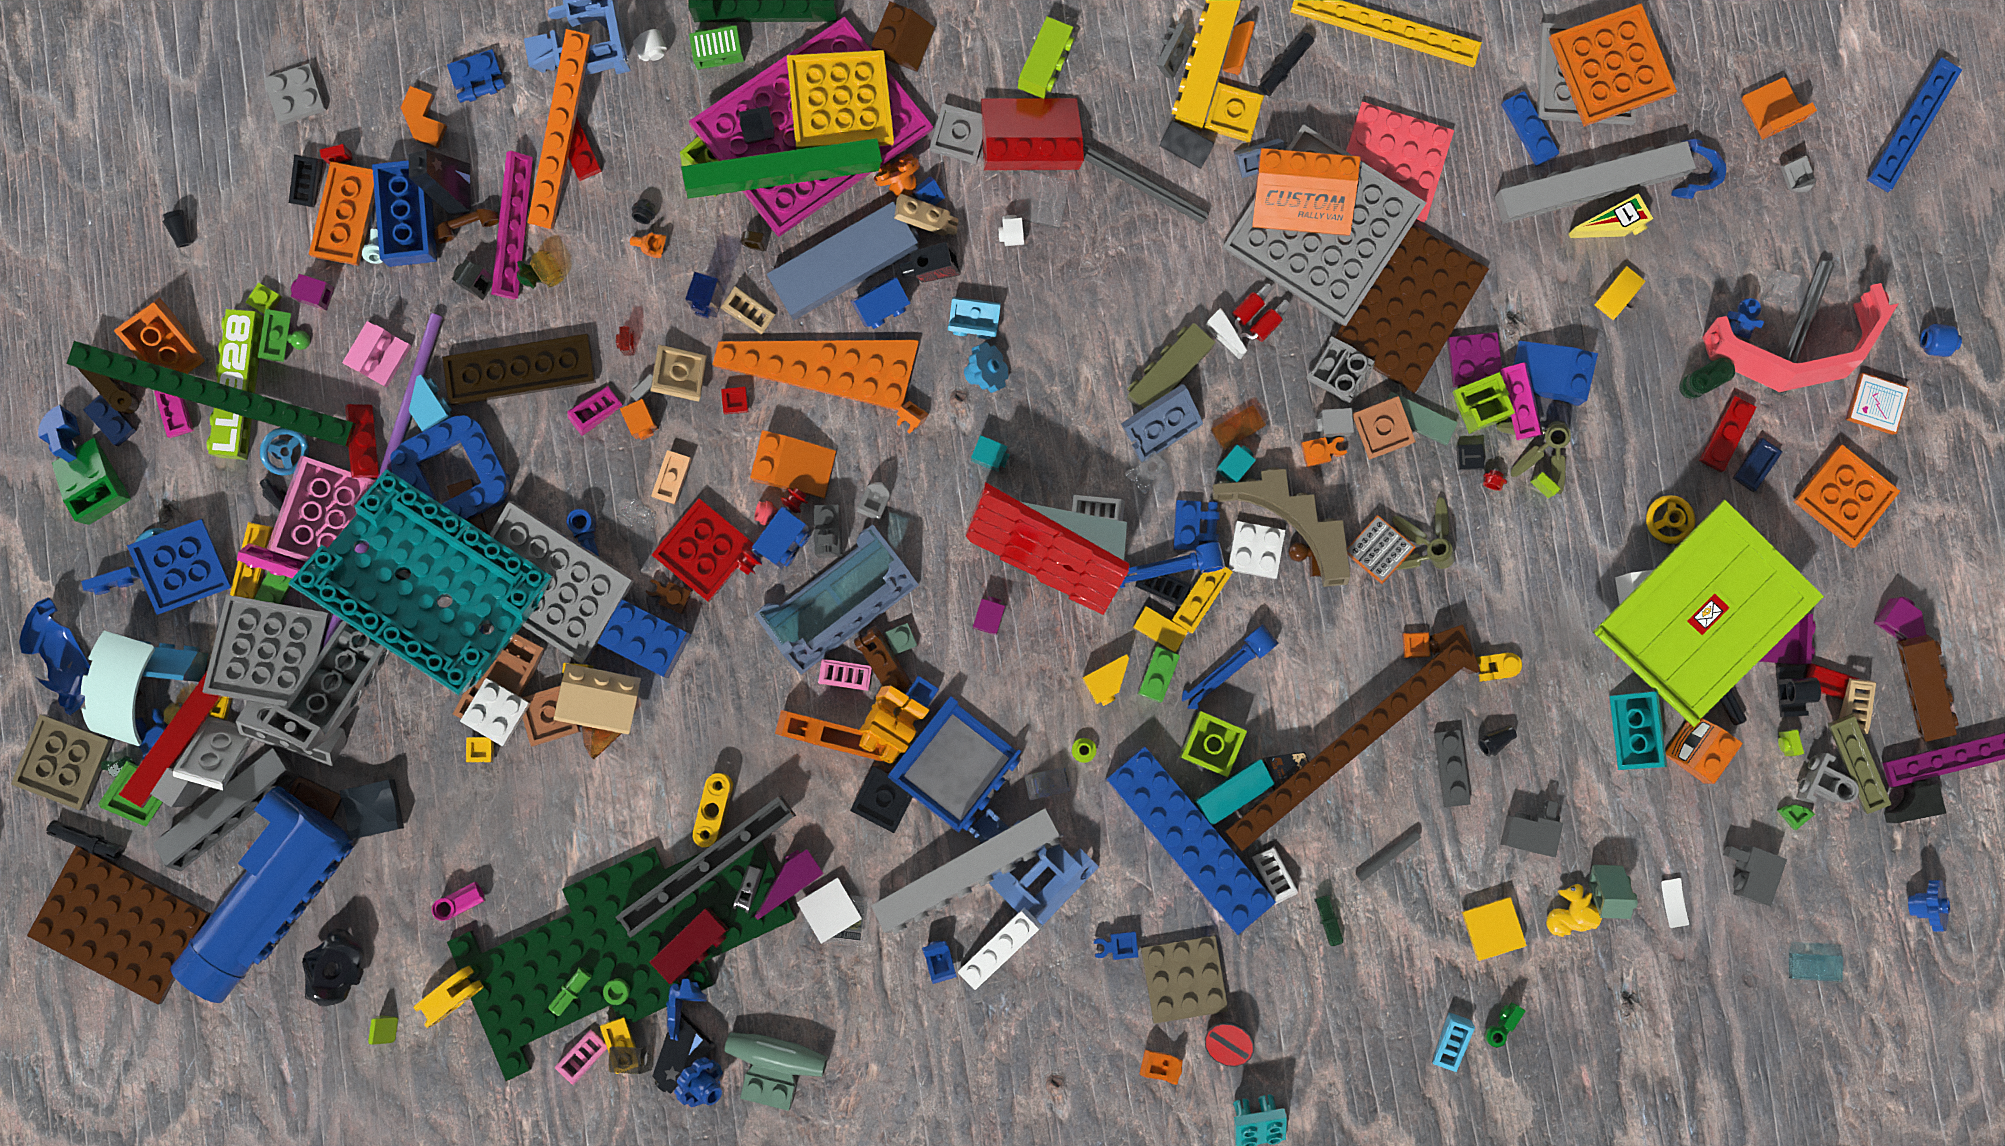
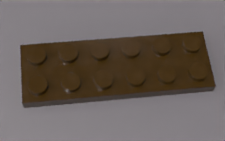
[442,334,596,406]

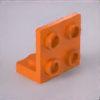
[1741,77,1817,140]

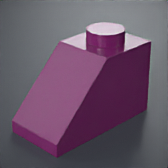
[1874,597,1927,641]

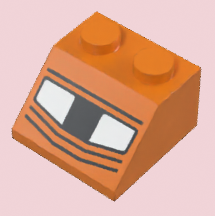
[1665,718,1743,784]

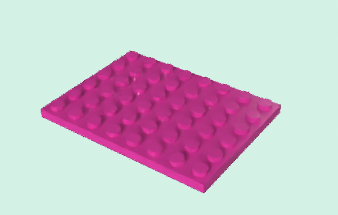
[689,17,933,237]

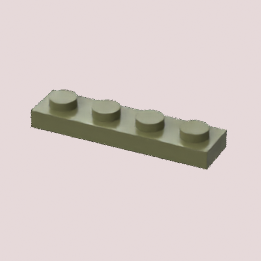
[1827,714,1891,814]

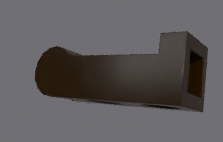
[77,368,139,414]

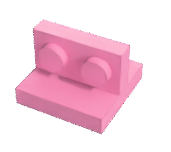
[342,321,412,388]

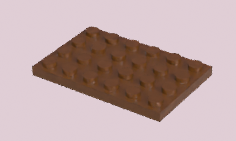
[1334,224,1489,393]
[27,846,211,1005]

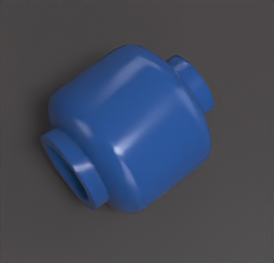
[1920,324,1962,357]

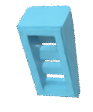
[1432,1012,1475,1072]

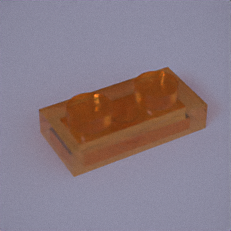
[1211,405,1266,451]

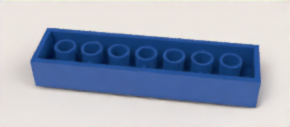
[1106,747,1276,935]

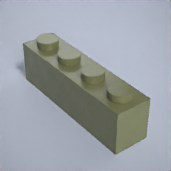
[1127,323,1216,411]

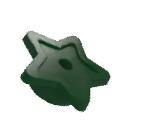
[517,261,544,289]

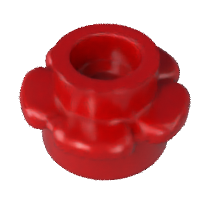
[1483,470,1507,491]

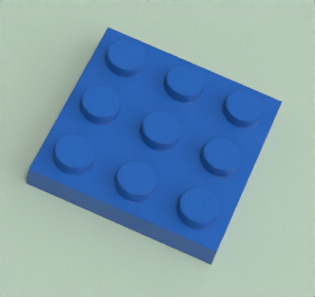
[127,519,232,615]

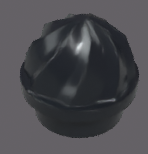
[632,199,656,224]

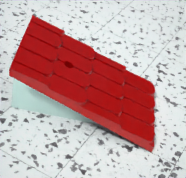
[965,482,1129,615]

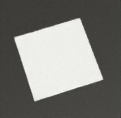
[797,878,862,944]

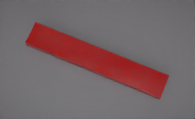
[118,670,222,809]

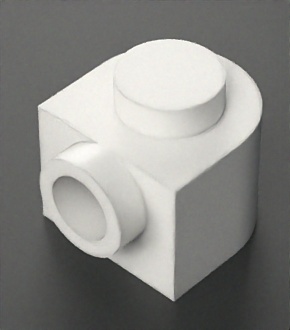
[633,29,667,61]
[998,215,1024,246]

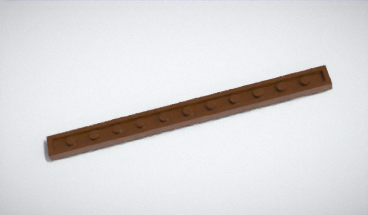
[1225,640,1473,851]

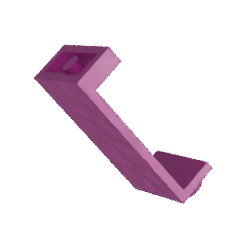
[1759,614,1816,665]

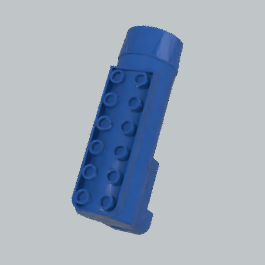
[170,786,354,1003]

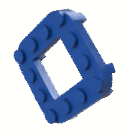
[390,415,511,521]

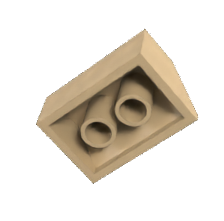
[554,663,641,734]

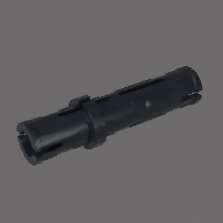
[1258,32,1314,96]
[46,820,124,861]

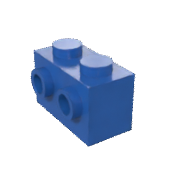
[850,277,911,329]

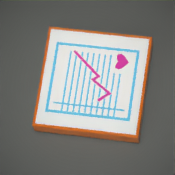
[1846,373,1910,435]

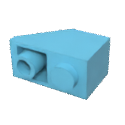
[409,374,452,432]

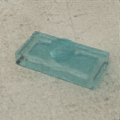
[1789,953,1843,982]

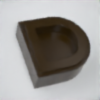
[740,231,768,251]

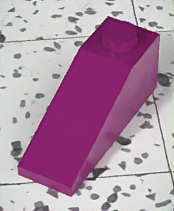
[755,849,824,920]

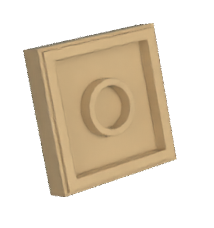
[650,345,707,402]

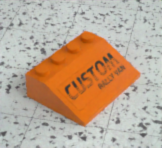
[1252,148,1360,236]

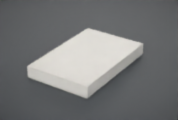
[173,716,254,790]

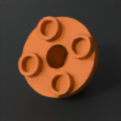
[874,153,920,198]

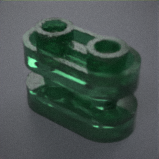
[1679,358,1735,399]

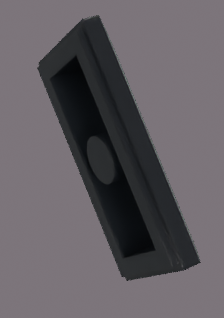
[1159,121,1214,169]

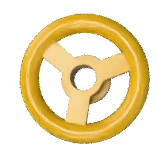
[1646,495,1695,544]

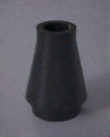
[162,210,191,248]
[1478,725,1517,756]

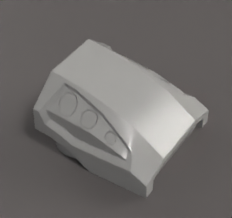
[1306,336,1375,405]

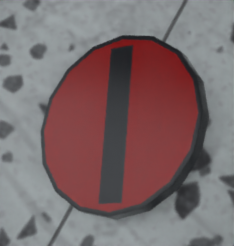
[1205,1022,1255,1067]

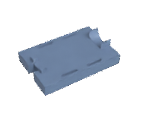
[1121,384,1203,463]

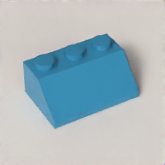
[137,640,208,682]

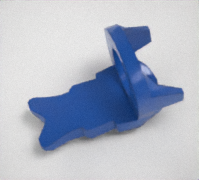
[666,979,707,1041]

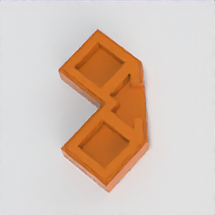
[401,86,447,149]

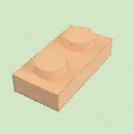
[651,450,692,505]

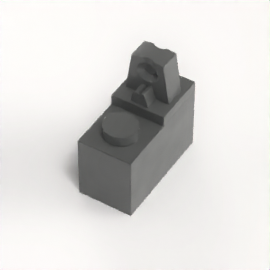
[814,504,843,558]
[1500,800,1563,858]
[1723,845,1787,907]

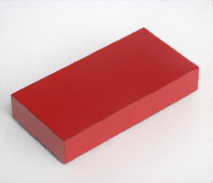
[1803,663,1859,701]

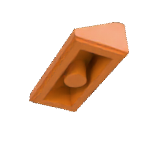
[1222,21,1255,75]

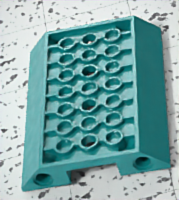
[288,469,552,696]

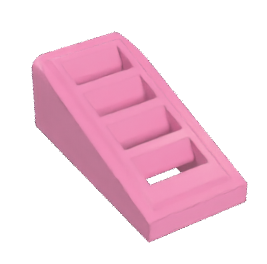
[818,659,872,691]
[554,1030,607,1086]

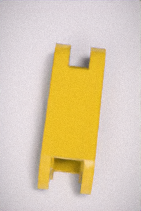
[692,773,733,848]
[413,965,484,1029]

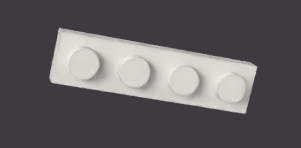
[958,907,1042,990]

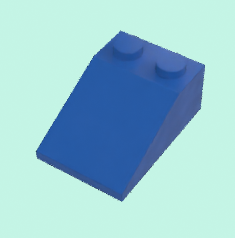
[1513,341,1598,406]

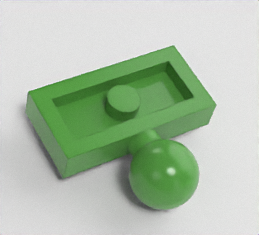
[258,309,311,362]

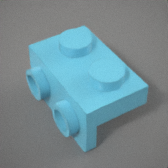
[948,297,1001,339]

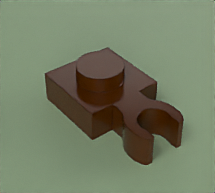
[645,579,692,614]

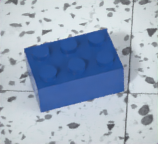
[598,600,692,678]

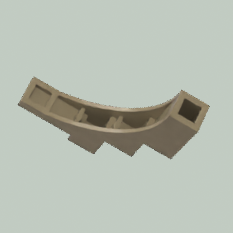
[1212,467,1350,587]

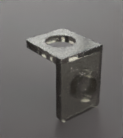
[609,1044,653,1074]

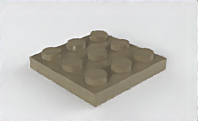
[11,714,113,810]
[1141,935,1228,1024]

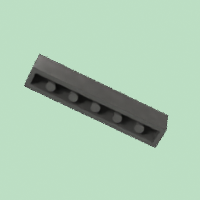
[153,748,300,872]

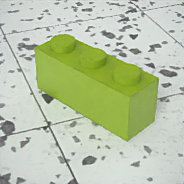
[1018,16,1075,99]

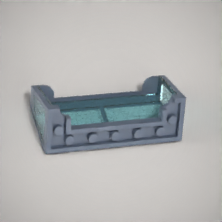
[754,525,919,675]

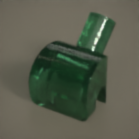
[101,755,136,778]

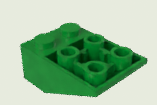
[52,437,132,525]

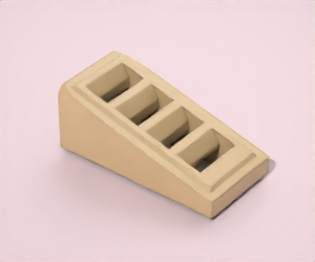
[720,286,776,335]
[1839,678,1876,734]

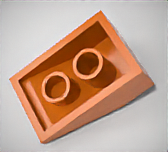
[114,297,205,374]
[750,430,837,499]

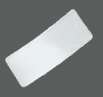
[1662,878,1689,928]

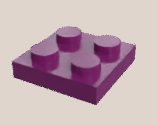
[1447,332,1502,387]

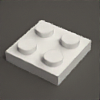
[1228,521,1285,579]
[460,678,531,747]

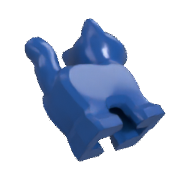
[135,708,168,759]

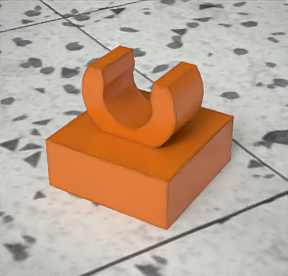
[896,401,929,433]

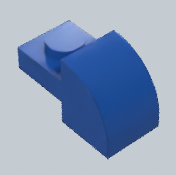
[38,405,80,462]

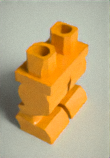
[859,686,929,763]

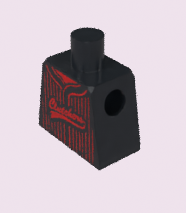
[900,241,960,282]

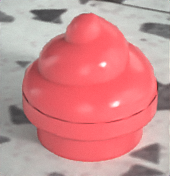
[754,500,778,525]

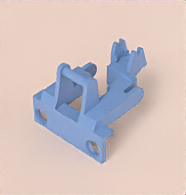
[524,0,631,76]
[968,808,1099,926]

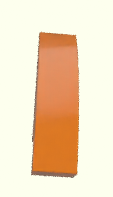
[775,710,884,761]

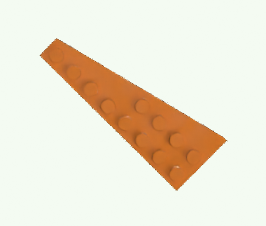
[712,340,919,411]

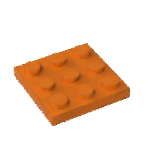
[1793,444,1901,549]

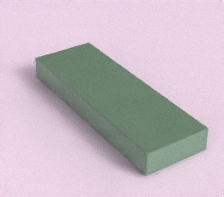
[1386,391,1458,446]

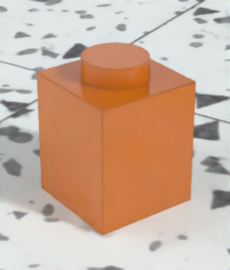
[620,399,658,440]

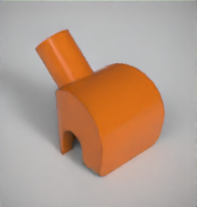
[630,232,667,259]

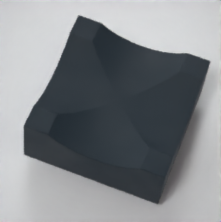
[339,779,404,840]

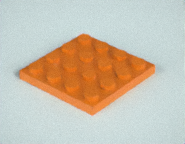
[1548,3,1677,127]

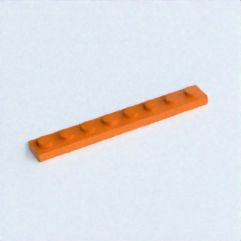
[527,29,592,229]

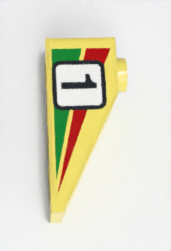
[1569,193,1653,238]

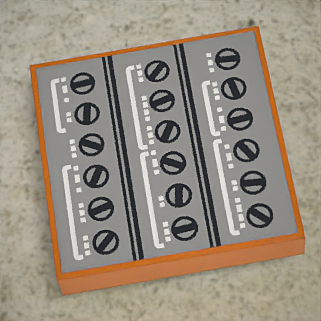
[1347,515,1415,584]

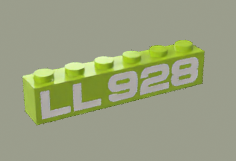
[207,309,264,460]

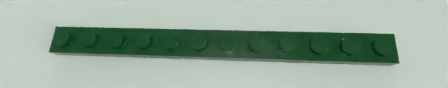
[66,341,356,447]

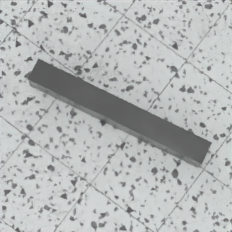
[616,795,796,937]

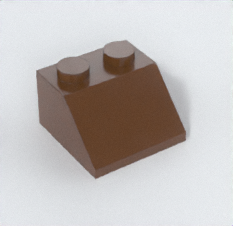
[871,1,935,72]

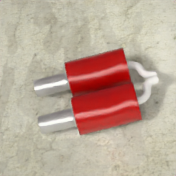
[1232,283,1291,342]

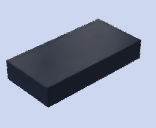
[1733,438,1783,492]

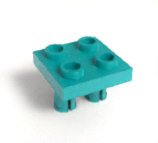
[1233,1094,1287,1146]

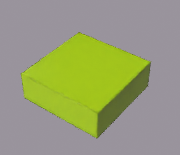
[1530,472,1560,498]

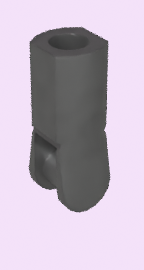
[733,865,764,913]

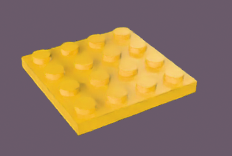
[787,50,894,150]

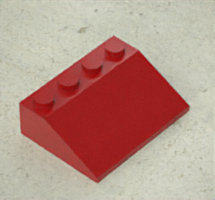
[981,98,1084,170]

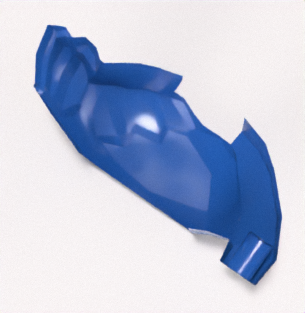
[19,597,90,716]

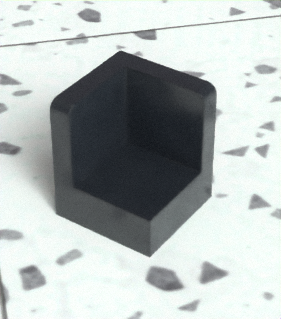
[739,105,774,144]

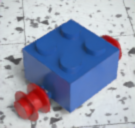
[735,487,811,575]

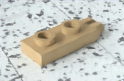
[894,194,959,236]

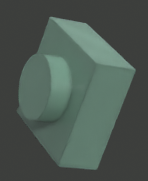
[885,623,917,655]

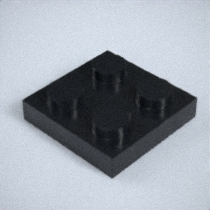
[850,766,913,833]

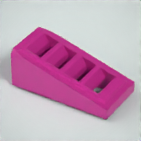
[567,386,622,436]

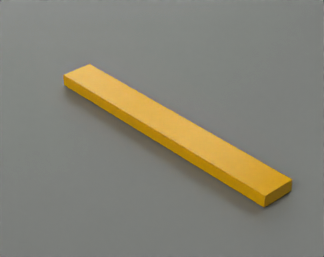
[1290,0,1482,67]
[209,522,274,720]

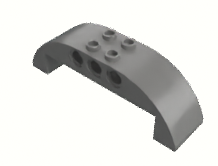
[260,571,410,751]

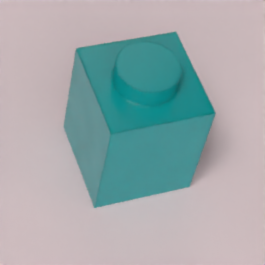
[971,435,1010,472]
[1216,444,1256,483]

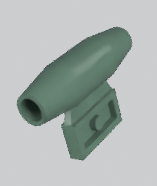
[725,1032,828,1111]

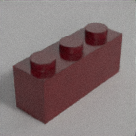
[649,907,729,984]

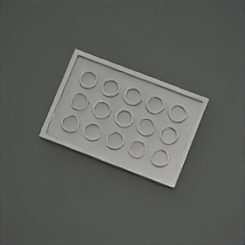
[489,501,634,664]

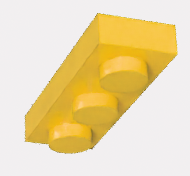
[1171,567,1233,634]

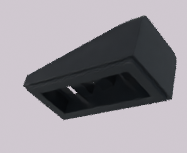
[288,154,324,207]
[1135,574,1191,608]

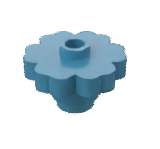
[964,342,1009,393]

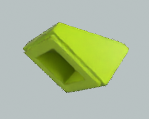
[368,1015,398,1045]

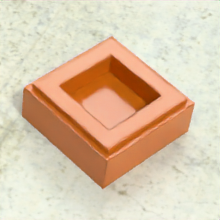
[1402,632,1430,658]

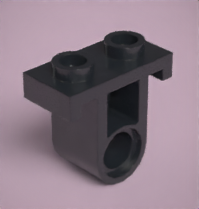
[1776,666,1821,717]

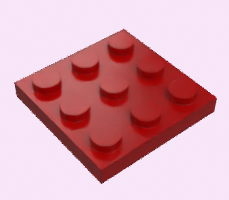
[651,499,754,602]

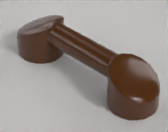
[433,209,500,244]

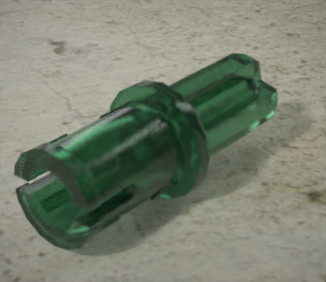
[1314,895,1343,946]

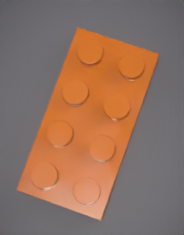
[309,161,375,266]

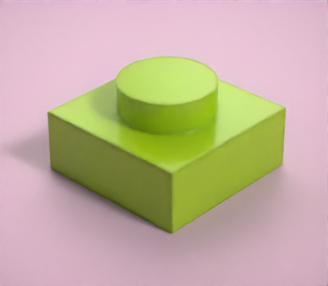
[245,282,282,314]
[1778,729,1804,756]

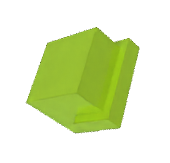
[1452,372,1515,434]

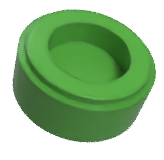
[603,978,630,1005]

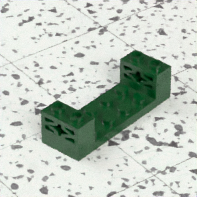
[688,0,838,23]

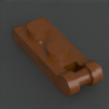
[854,626,912,692]

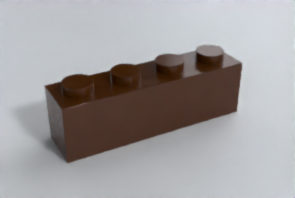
[1896,634,1959,742]

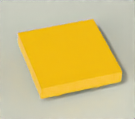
[1461,897,1527,961]

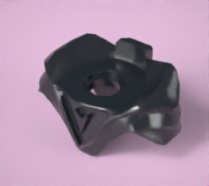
[302,928,364,1007]

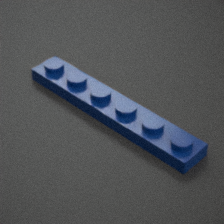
[1867,57,1963,192]

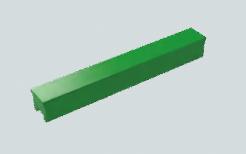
[681,138,882,199]

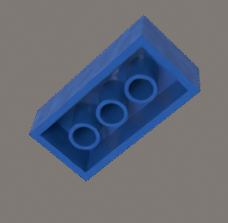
[372,160,437,267]

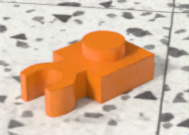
[1301,437,1347,467]

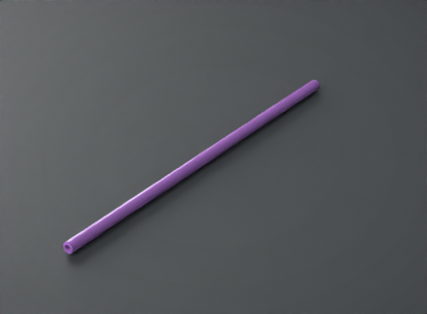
[320,313,443,653]

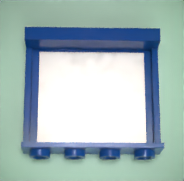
[888,696,1022,833]

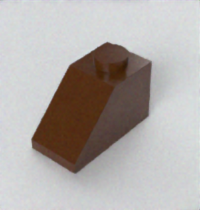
[1429,624,1480,674]

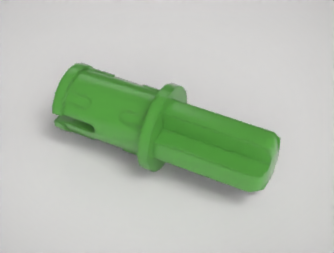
[548,967,592,1016]

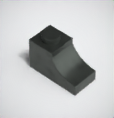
[452,259,493,300]
[1884,780,1946,823]

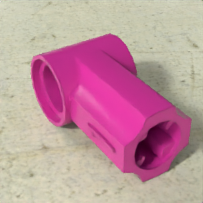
[431,881,486,921]

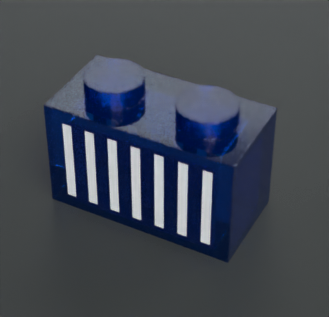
[685,271,725,319]

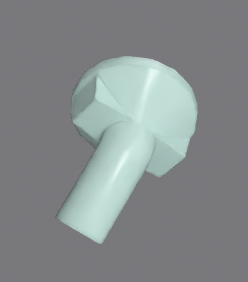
[362,229,382,264]

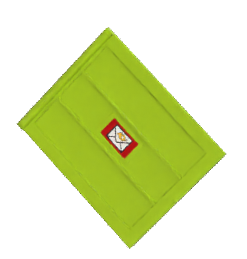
[1593,500,1824,727]

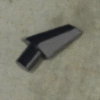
[259,478,284,511]

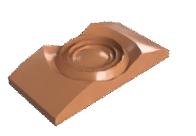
[453,634,545,718]

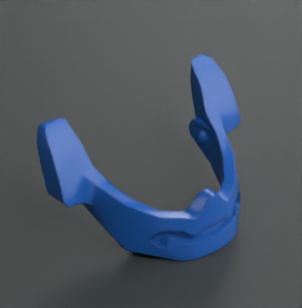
[1671,139,1726,199]

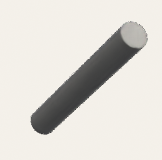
[1355,830,1421,883]

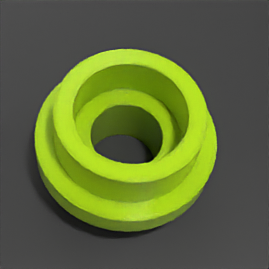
[1071,738,1096,763]

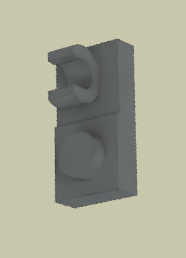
[1156,23,1194,79]

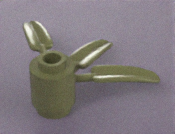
[1497,421,1571,494]
[1392,497,1455,570]

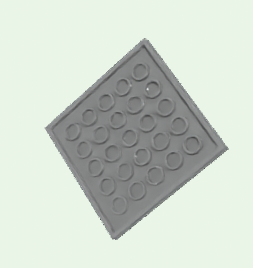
[1222,124,1426,326]

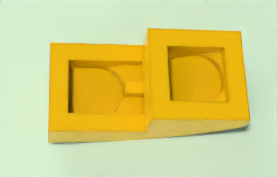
[1594,266,1646,320]

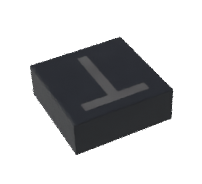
[1456,444,1485,471]

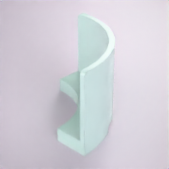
[81,630,155,746]

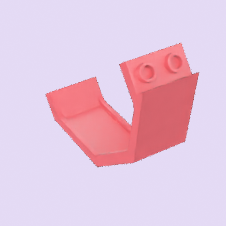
[1702,283,1899,392]

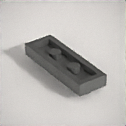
[1434,730,1471,807]

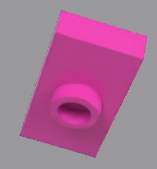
[154,391,194,438]

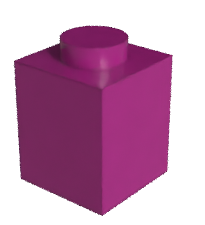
[291,274,335,311]
[973,596,1005,636]

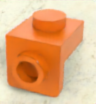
[1139,1049,1183,1085]

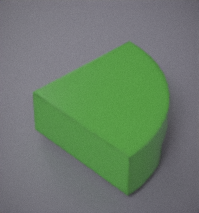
[1777,805,1815,830]

